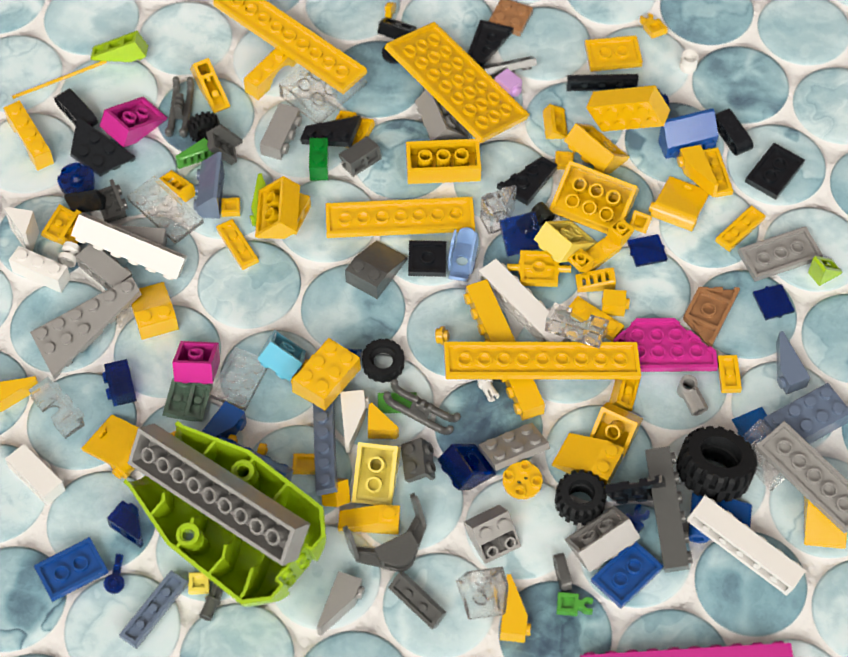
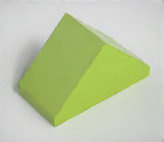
[808,256,843,286]

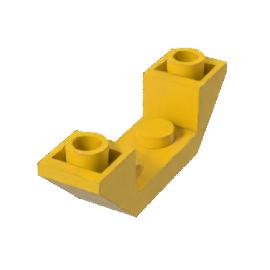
[567,217,635,272]

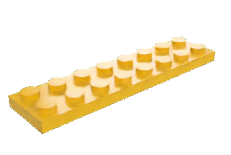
[325,197,475,238]

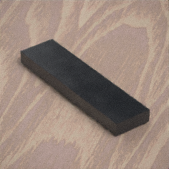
[566,74,639,91]

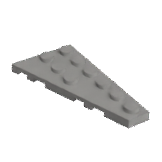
[30,277,142,379]

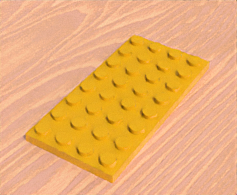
[385,22,530,144]

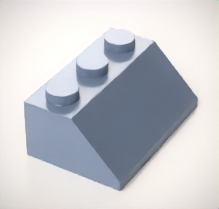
[193,152,225,219]

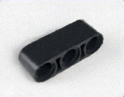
[54,88,98,127]
[715,108,754,156]

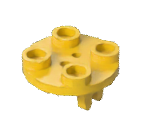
[503,460,543,499]

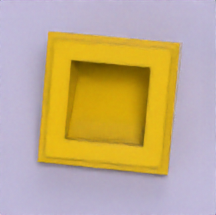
[629,210,653,234]

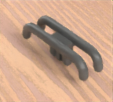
[165,76,194,138]
[383,379,461,435]

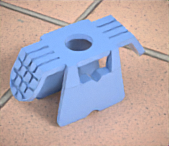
[447,227,478,282]

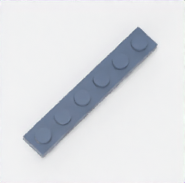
[313,401,338,496]

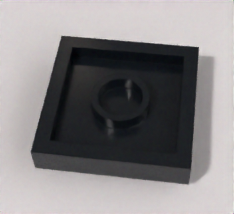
[408,240,446,277]

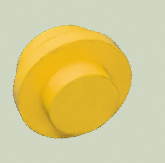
[435,326,450,345]

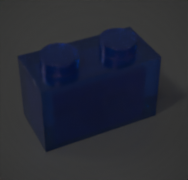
[102,359,137,407]

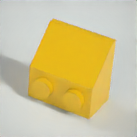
[590,402,643,458]

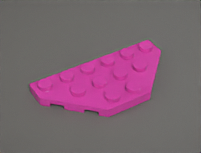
[613,318,718,372]

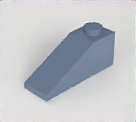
[776,331,810,395]

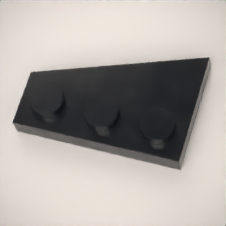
[468,20,514,66]
[300,115,362,147]
[497,156,557,205]

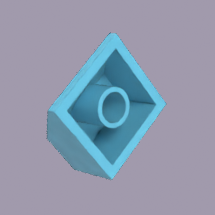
[257,329,306,381]

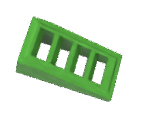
[175,138,214,169]

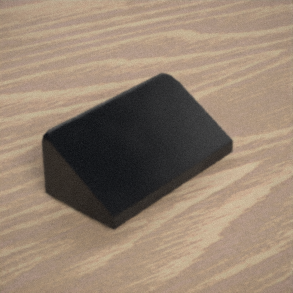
[377,17,417,39]
[64,189,106,212]

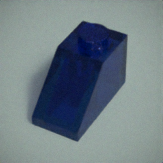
[107,500,143,548]

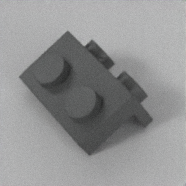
[206,125,243,165]
[98,179,128,223]
[401,438,436,483]

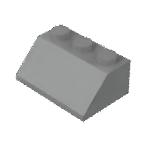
[415,90,470,141]
[565,505,641,572]

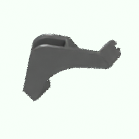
[343,493,426,572]

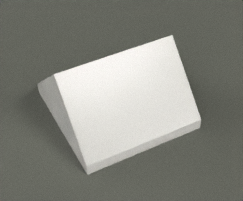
[4,207,39,251]

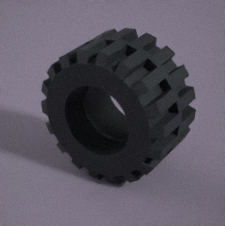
[555,470,607,526]

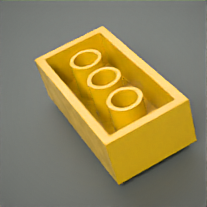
[586,85,670,132]
[406,139,481,184]

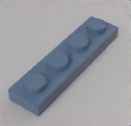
[119,571,188,649]

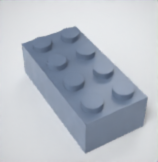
[760,383,848,444]

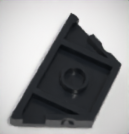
[70,118,136,176]

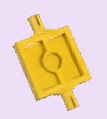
[507,250,571,287]

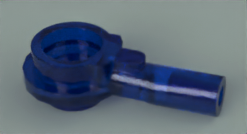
[104,554,125,594]

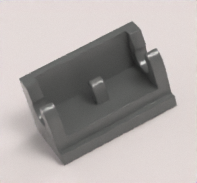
[339,136,382,177]

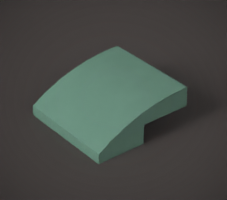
[162,378,212,422]

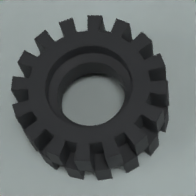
[187,111,220,143]

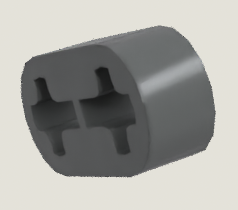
[553,553,572,592]

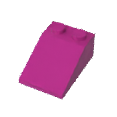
[100,96,167,148]

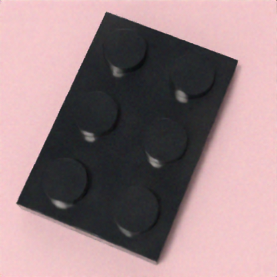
[745,143,805,200]

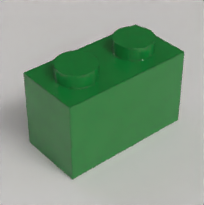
[309,138,329,181]

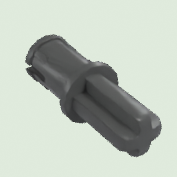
[199,583,223,621]

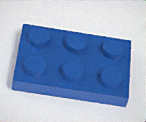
[34,537,109,602]
[591,542,664,609]

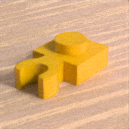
[640,13,668,39]

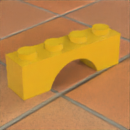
[244,48,297,100]
[3,100,54,171]

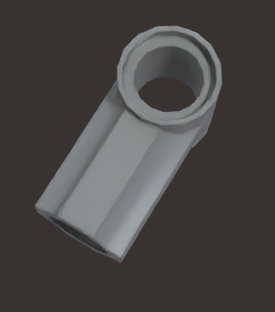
[677,375,708,416]

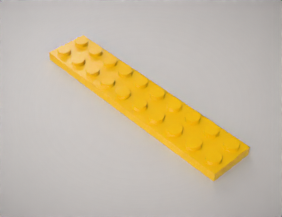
[213,0,367,94]
[444,342,641,379]

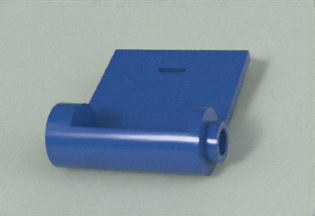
[688,493,752,544]

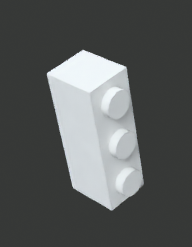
[9,246,71,293]
[5,444,66,506]

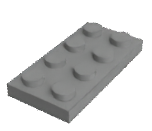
[738,226,823,282]

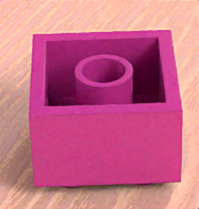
[172,341,220,384]

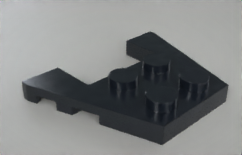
[605,475,666,504]

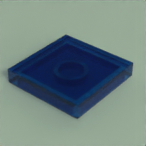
[499,211,540,257]

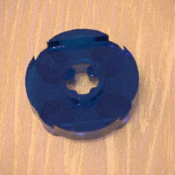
[57,163,95,194]

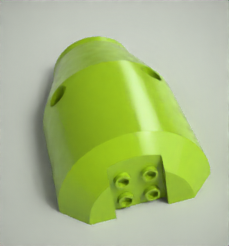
[123,420,326,607]

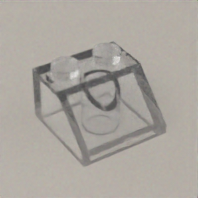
[456,566,509,619]

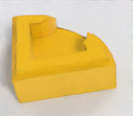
[385,2,396,19]

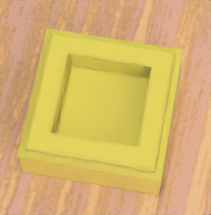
[188,572,210,595]

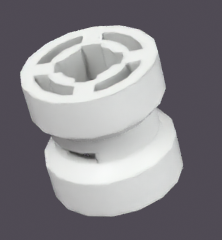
[679,49,699,74]
[57,241,81,267]

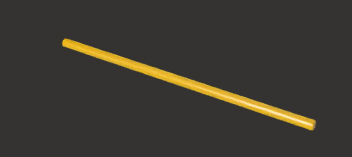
[12,61,107,99]

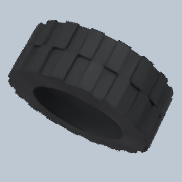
[362,338,404,383]

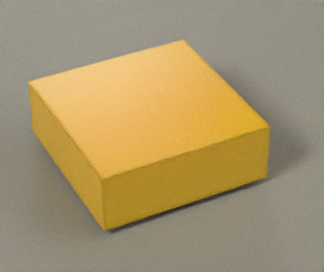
[555,151,574,170]
[221,197,240,217]

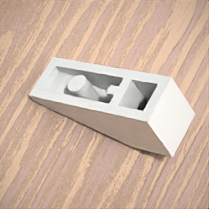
[340,390,369,453]

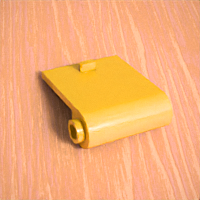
[649,176,709,232]
[81,414,139,479]

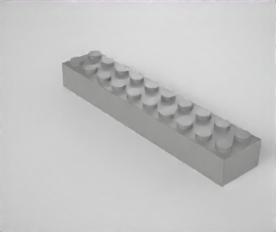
[128,424,310,566]

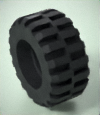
[676,426,758,502]

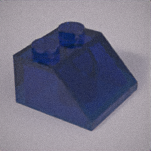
[437,444,496,490]

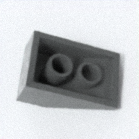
[345,240,408,299]

